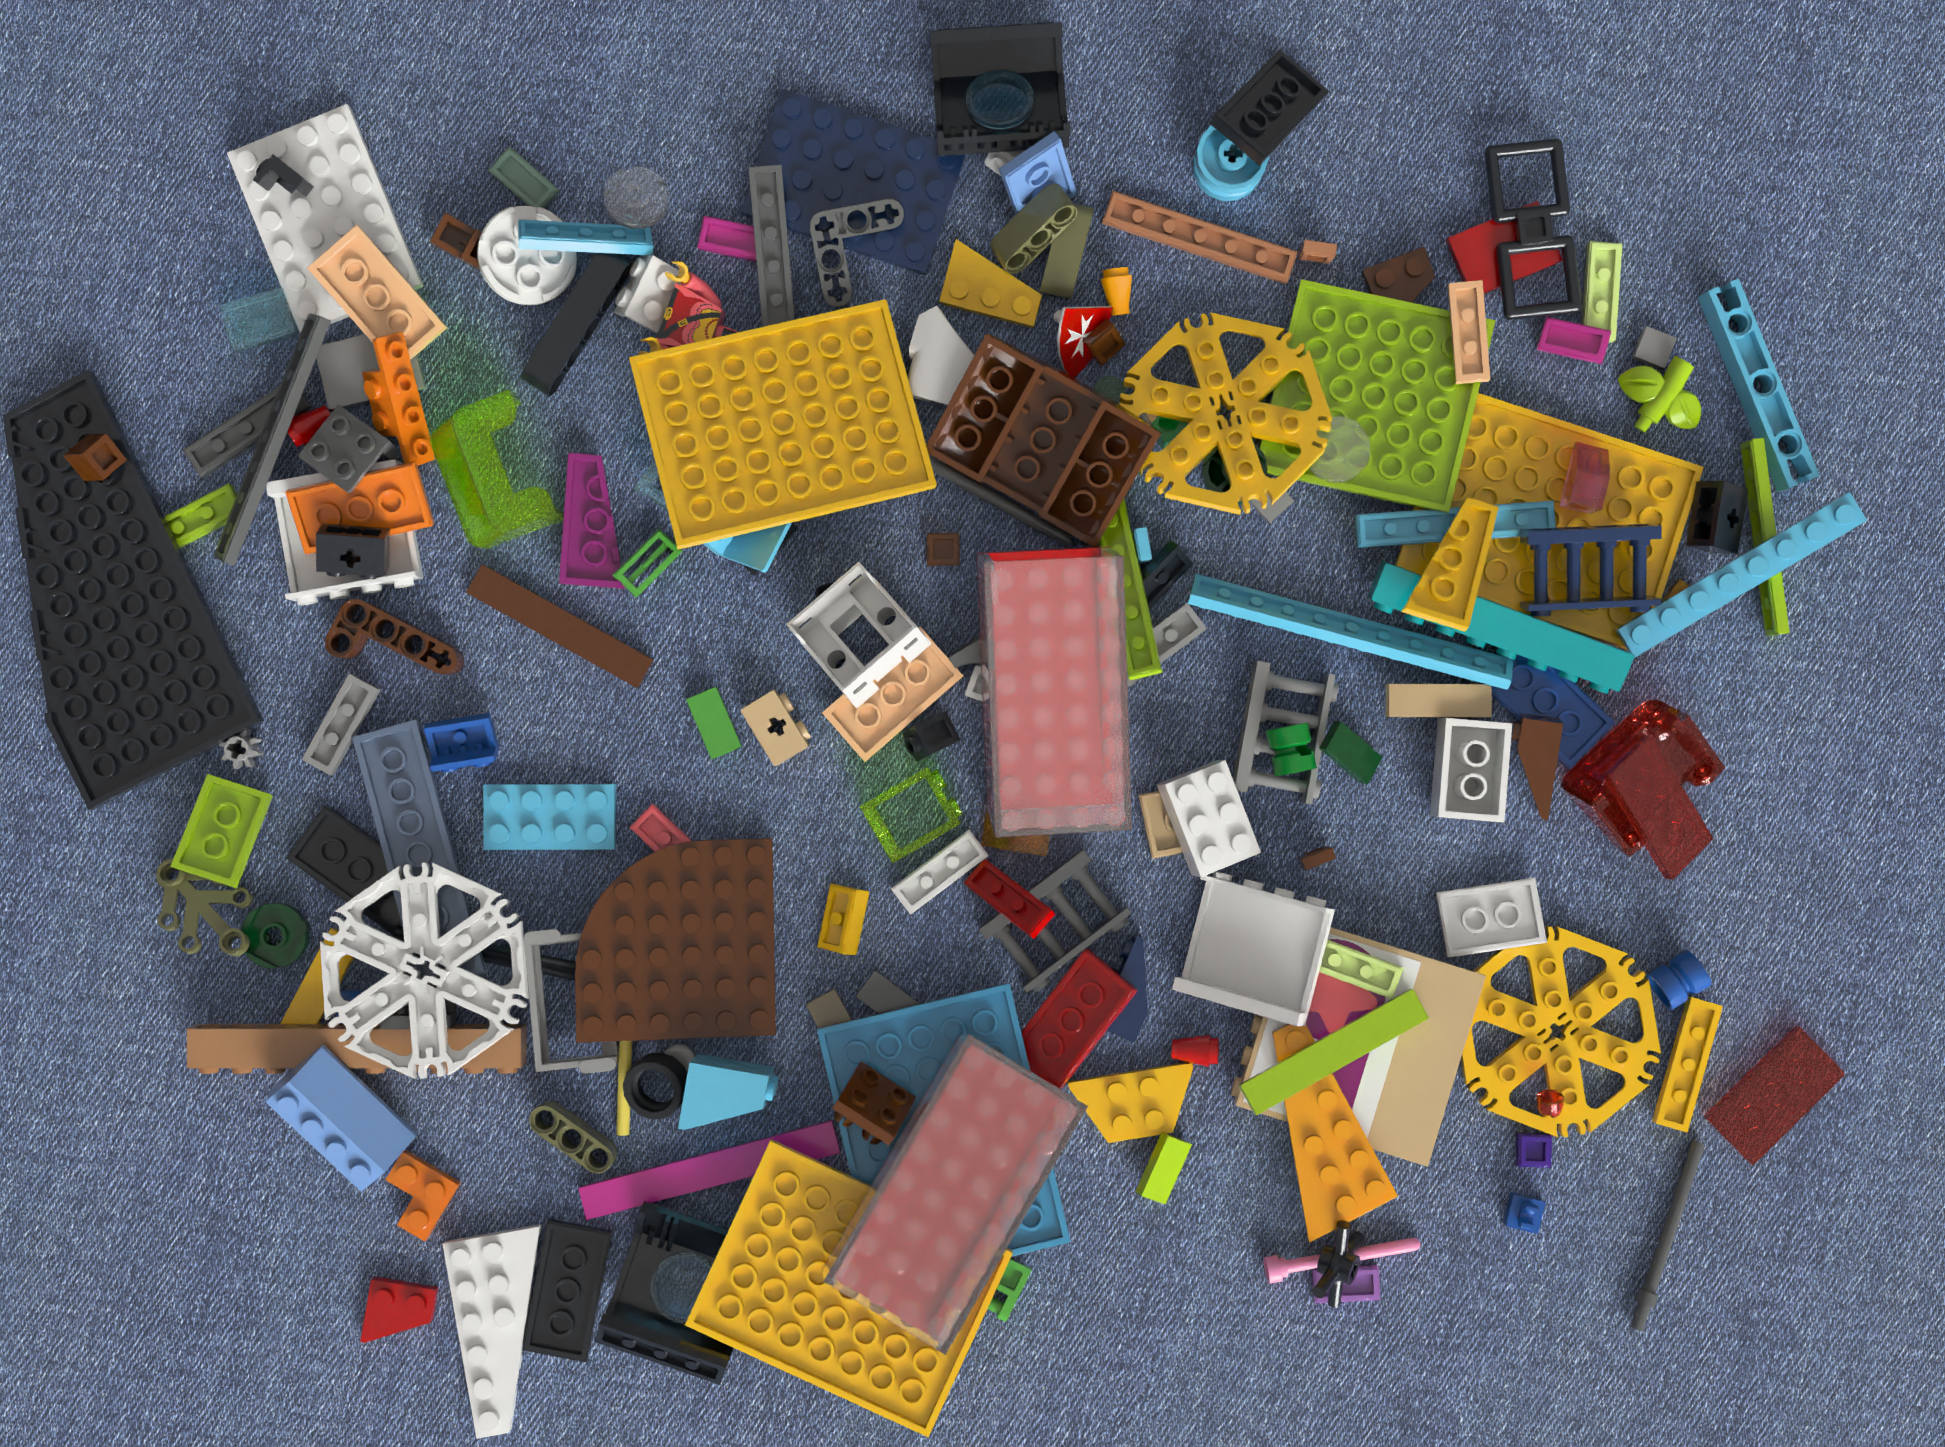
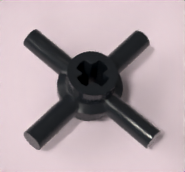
[1312,1220,1364,1308]

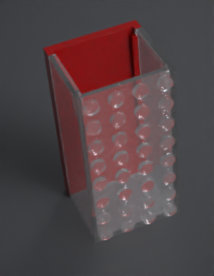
[976,546,1132,837]
[822,1034,1088,1355]

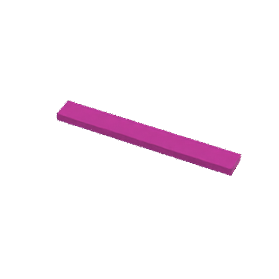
[578,1120,841,1220]

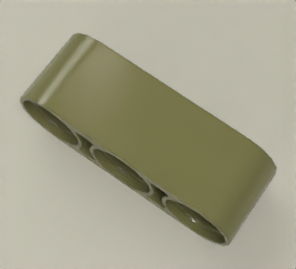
[990,183,1077,274]
[1040,203,1094,299]
[529,1101,618,1173]

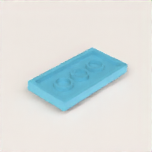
[483,784,616,850]

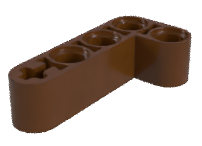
[325,599,464,675]

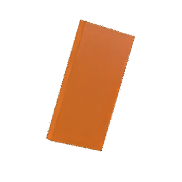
[285,461,435,555]

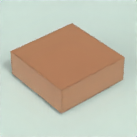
[1298,240,1337,264]

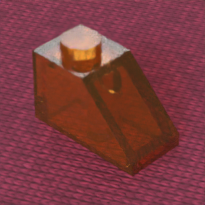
[981,813,1051,856]

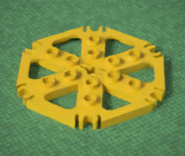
[1119,312,1332,515]
[1461,926,1661,1138]

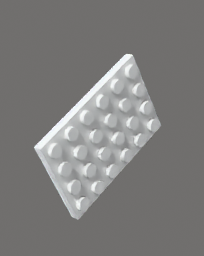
[227,104,424,333]

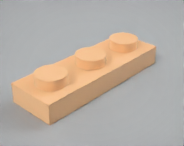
[1447,280,1490,384]

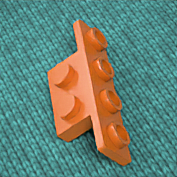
[362,332,435,466]

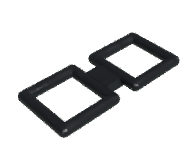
[1484,138,1582,320]

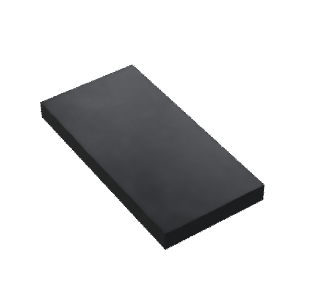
[1209,50,1329,166]
[286,805,402,934]
[522,1218,613,1362]

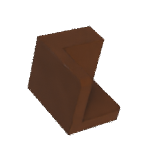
[63,433,127,481]

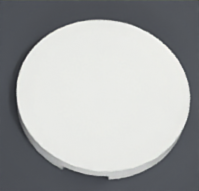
[477,206,577,305]

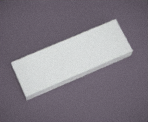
[891,830,989,915]

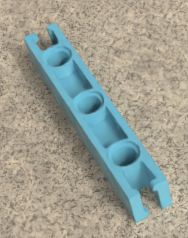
[1697,278,1820,492]

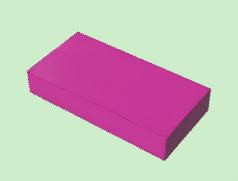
[697,216,757,262]
[1537,317,1611,365]

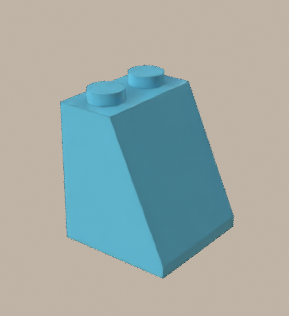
[678,1054,779,1130]

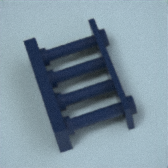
[1520,523,1662,617]

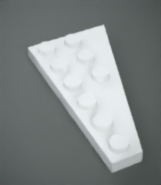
[443,1224,542,1439]

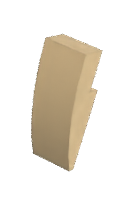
[1386,684,1492,718]

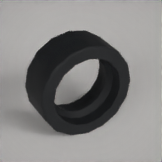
[623,1053,687,1119]

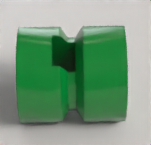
[1265,722,1317,776]

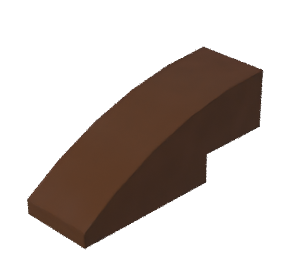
[429,212,482,272]

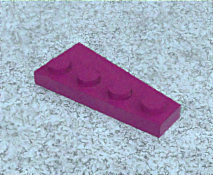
[559,453,625,589]

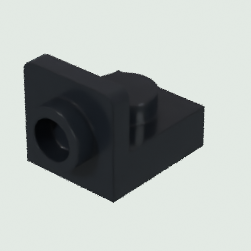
[253,154,314,196]
[903,711,960,762]

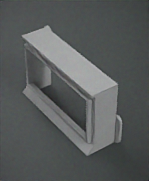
[524,929,618,1074]

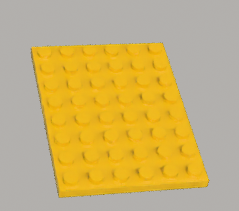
[629,299,937,549]
[1395,393,1704,649]
[685,1139,1013,1437]

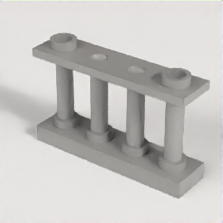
[1232,661,1339,804]

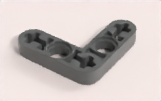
[810,198,904,307]

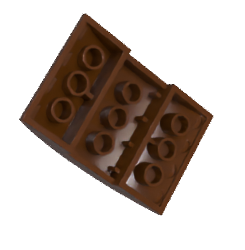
[926,334,1162,547]

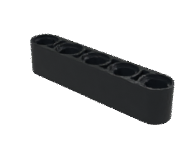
[521,253,634,397]

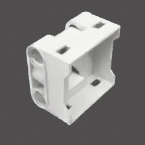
[786,562,932,708]

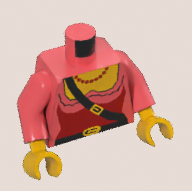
[638,261,738,355]

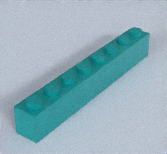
[1367,560,1635,694]

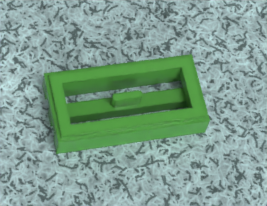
[612,529,682,598]

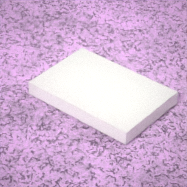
[1435,877,1547,958]

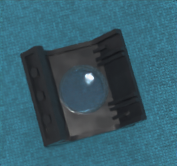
[930,22,1071,156]
[595,1201,734,1385]

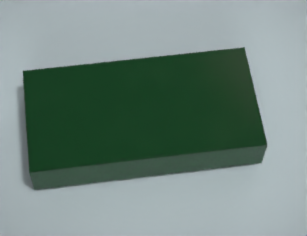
[1319,721,1383,785]

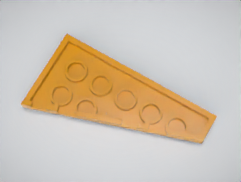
[1272,1024,1398,1243]

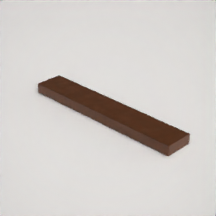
[466,564,654,688]

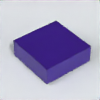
[1516,1132,1552,1168]

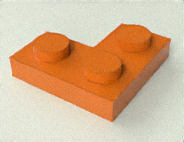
[385,1149,461,1242]

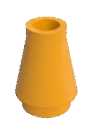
[1100,267,1132,316]

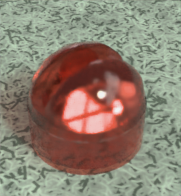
[1537,1089,1564,1118]

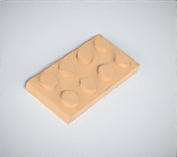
[307,225,448,360]
[822,627,964,762]

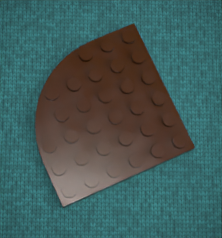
[575,838,776,1043]

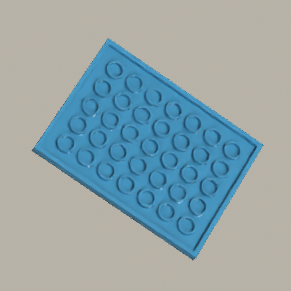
[817,983,1071,1257]

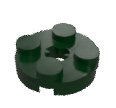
[241,902,311,969]

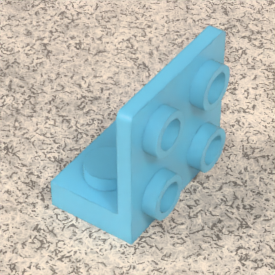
[704,523,792,573]

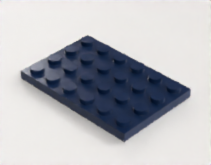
[740,89,967,276]

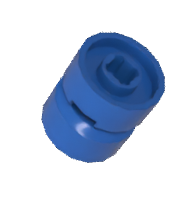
[1646,950,1712,1010]

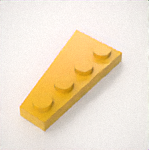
[1401,497,1499,632]

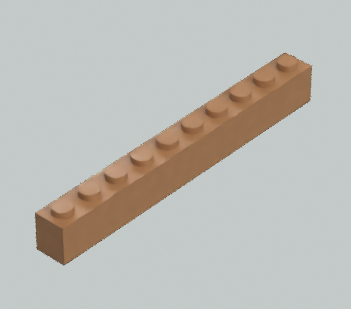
[187,1023,527,1074]

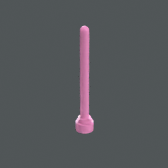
[1263,1238,1420,1284]

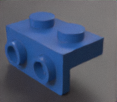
[423,713,499,773]

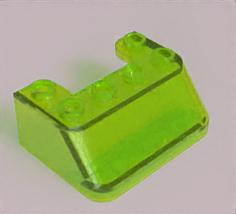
[430,389,564,549]

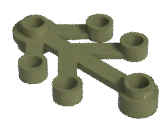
[156,858,253,956]

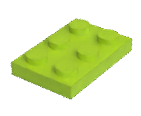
[170,774,273,888]

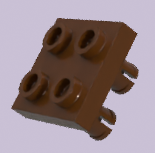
[832,1061,916,1145]

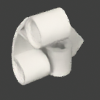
[907,306,974,405]

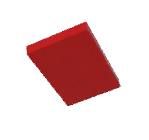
[1445,201,1563,294]

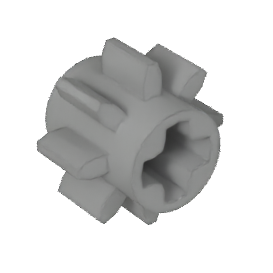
[219,729,264,769]

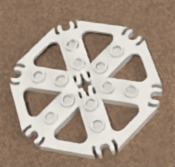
[320,863,529,1079]

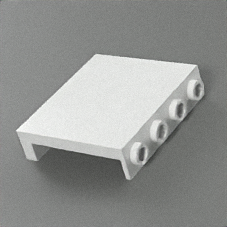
[266,459,423,606]
[1172,871,1335,1026]

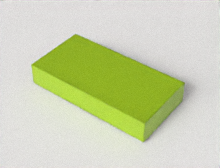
[1135,1132,1192,1204]

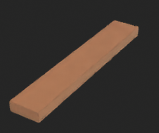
[1102,191,1298,285]

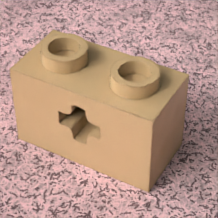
[740,690,811,766]

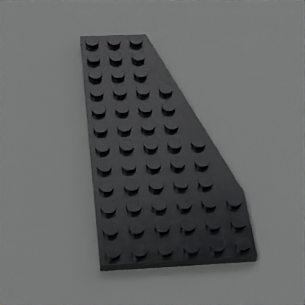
[3,370,264,810]

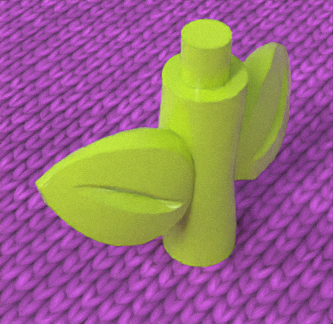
[1618,356,1701,433]

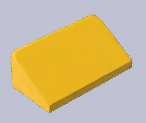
[817,883,869,955]

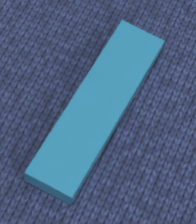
[518,220,653,255]

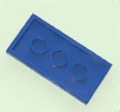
[1478,654,1616,769]

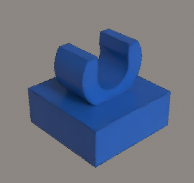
[1503,1192,1546,1234]

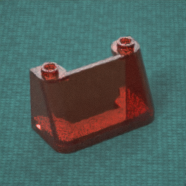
[1561,699,1725,858]

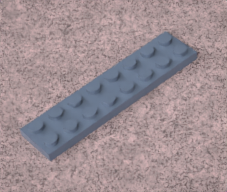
[352,719,486,987]

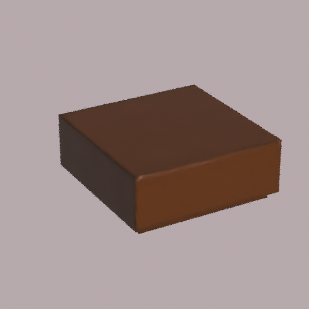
[1082,319,1126,366]
[927,533,960,567]
[1297,846,1336,870]

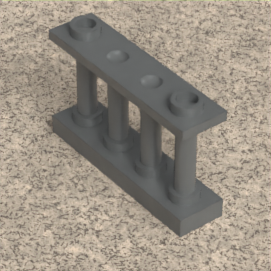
[979,849,1131,993]

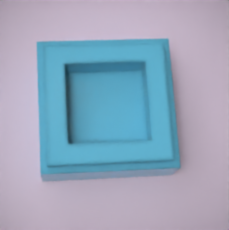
[1132,527,1152,564]

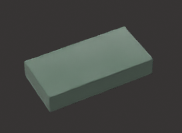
[488,146,560,209]

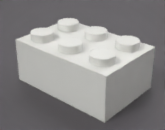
[1430,718,1512,822]
[1156,760,1261,877]

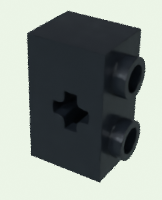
[1686,481,1748,554]
[316,523,390,579]

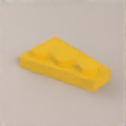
[939,239,1042,329]

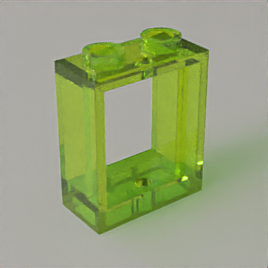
[859,767,963,864]

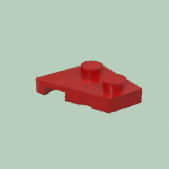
[360,1276,439,1343]

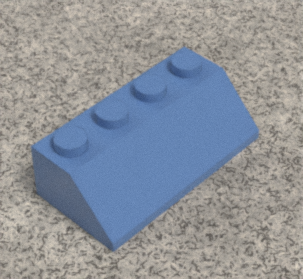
[265,1044,417,1192]

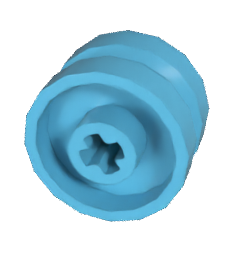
[1192,125,1269,201]

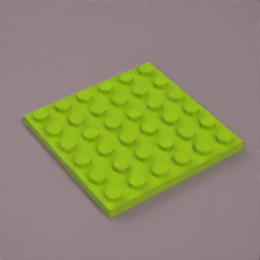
[1260,279,1496,514]

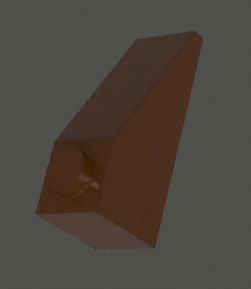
[1511,713,1563,820]

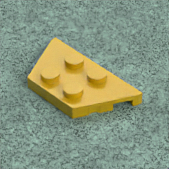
[1067,1062,1193,1143]

